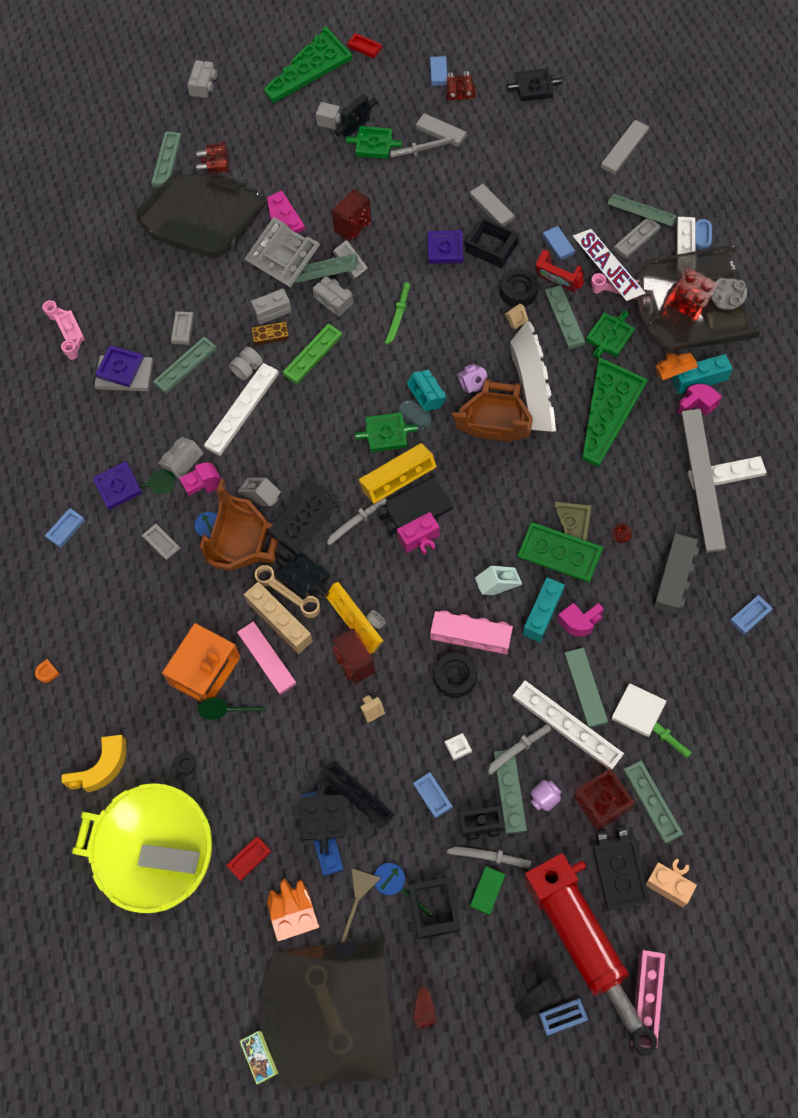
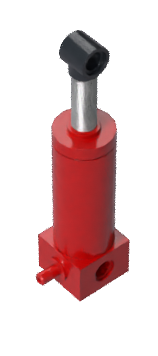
[525,853,657,1056]

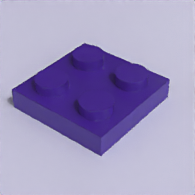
[428,230,463,264]
[95,345,144,387]
[93,461,142,510]

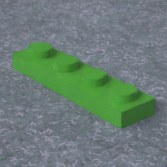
[283,323,342,385]

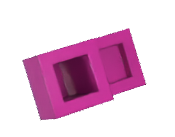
[677,384,722,416]
[179,463,222,496]
[557,603,604,636]

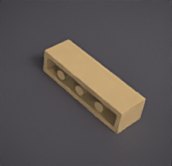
[244,582,313,654]

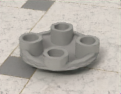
[711,278,747,310]

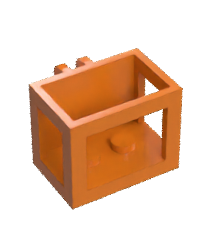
[162,623,241,702]

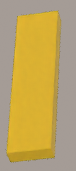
[326,582,383,654]

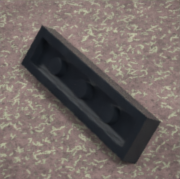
[320,762,394,828]

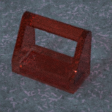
[413,986,438,1031]

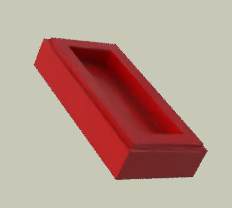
[347,33,382,59]
[226,836,272,881]

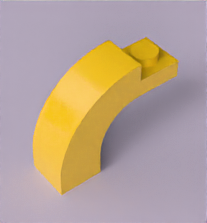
[62,735,126,792]

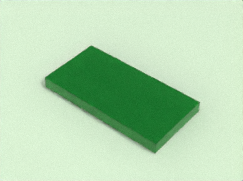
[517,522,604,583]

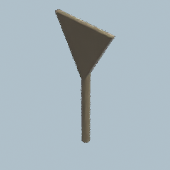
[341,869,381,944]

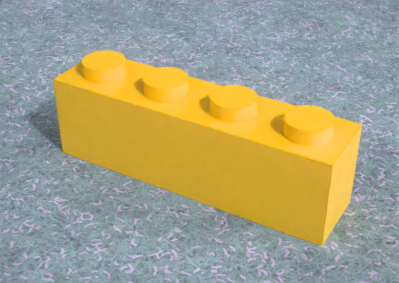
[358,443,436,504]

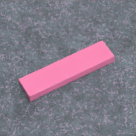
[237,621,296,695]

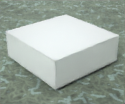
[445,733,472,761]

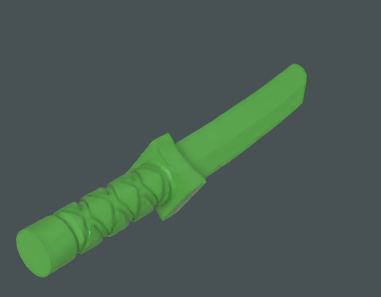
[385,282,410,345]
[653,722,692,758]

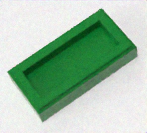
[470,866,505,916]

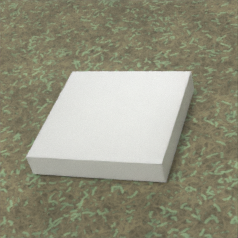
[612,683,666,737]

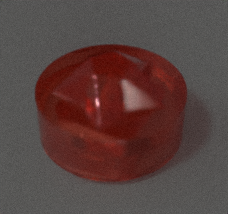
[612,524,632,543]

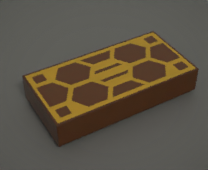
[251,322,289,346]

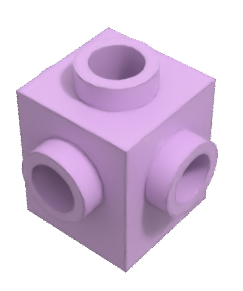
[457,364,488,393]

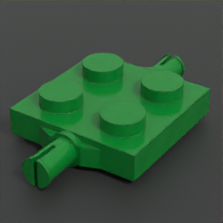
[346,126,402,159]
[586,310,635,359]
[355,412,418,453]

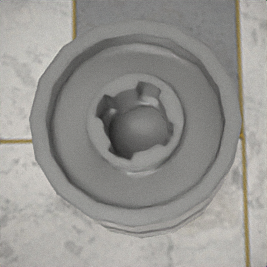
[229,346,263,381]

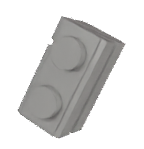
[187,60,217,98]
[312,276,353,317]
[251,289,292,325]

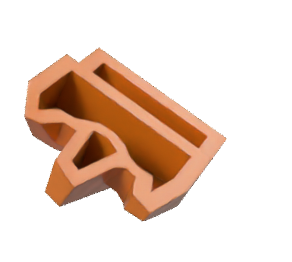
[655,353,698,380]
[267,878,319,941]

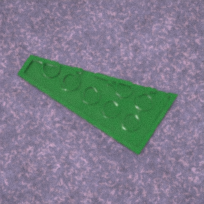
[264,26,352,104]
[582,357,648,467]

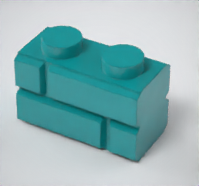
[407,370,446,412]

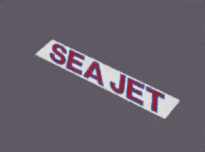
[573,229,645,301]

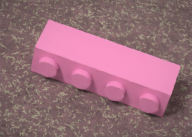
[430,611,513,654]
[631,950,665,1048]

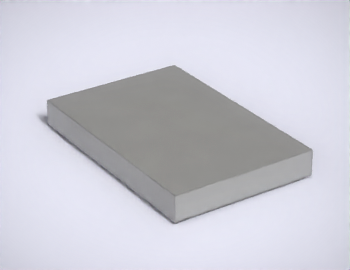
[95,355,154,391]

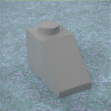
[237,478,281,506]

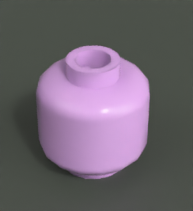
[531,780,562,811]

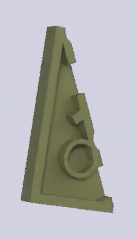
[555,502,592,541]

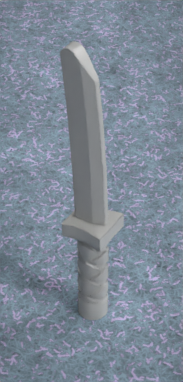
[390,136,455,158]
[327,498,387,546]
[488,724,551,775]
[447,846,532,869]

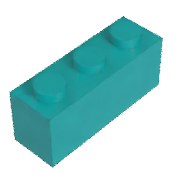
[671,354,733,394]
[523,578,565,643]

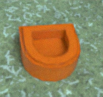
[35,659,60,683]

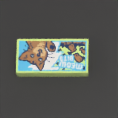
[240,1031,278,1084]

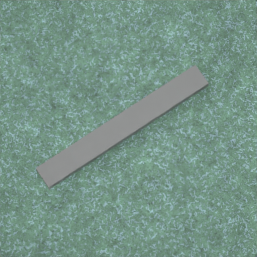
[681,409,726,553]

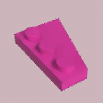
[267,191,305,233]

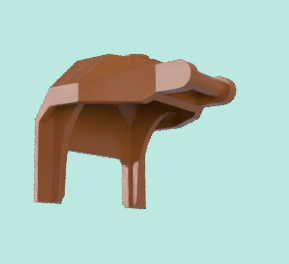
[452,379,533,443]
[199,479,278,571]

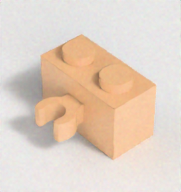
[646,859,697,908]

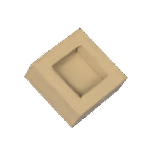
[505,304,528,329]
[361,695,385,723]

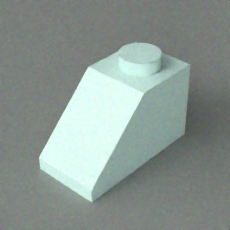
[475,566,522,595]

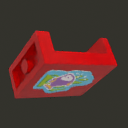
[535,249,584,293]

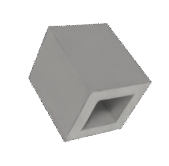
[316,102,341,129]

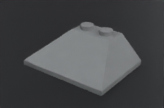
[245,217,320,287]

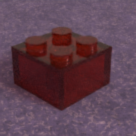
[332,189,371,242]
[666,267,718,320]
[332,628,375,684]
[573,768,635,831]

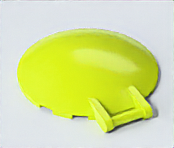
[71,784,212,913]

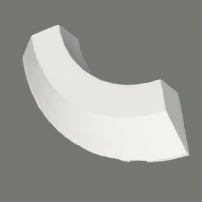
[510,321,556,432]

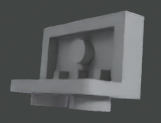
[158,437,203,479]

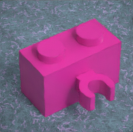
[397,512,440,555]

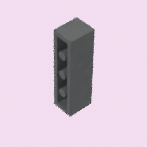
[654,533,699,615]

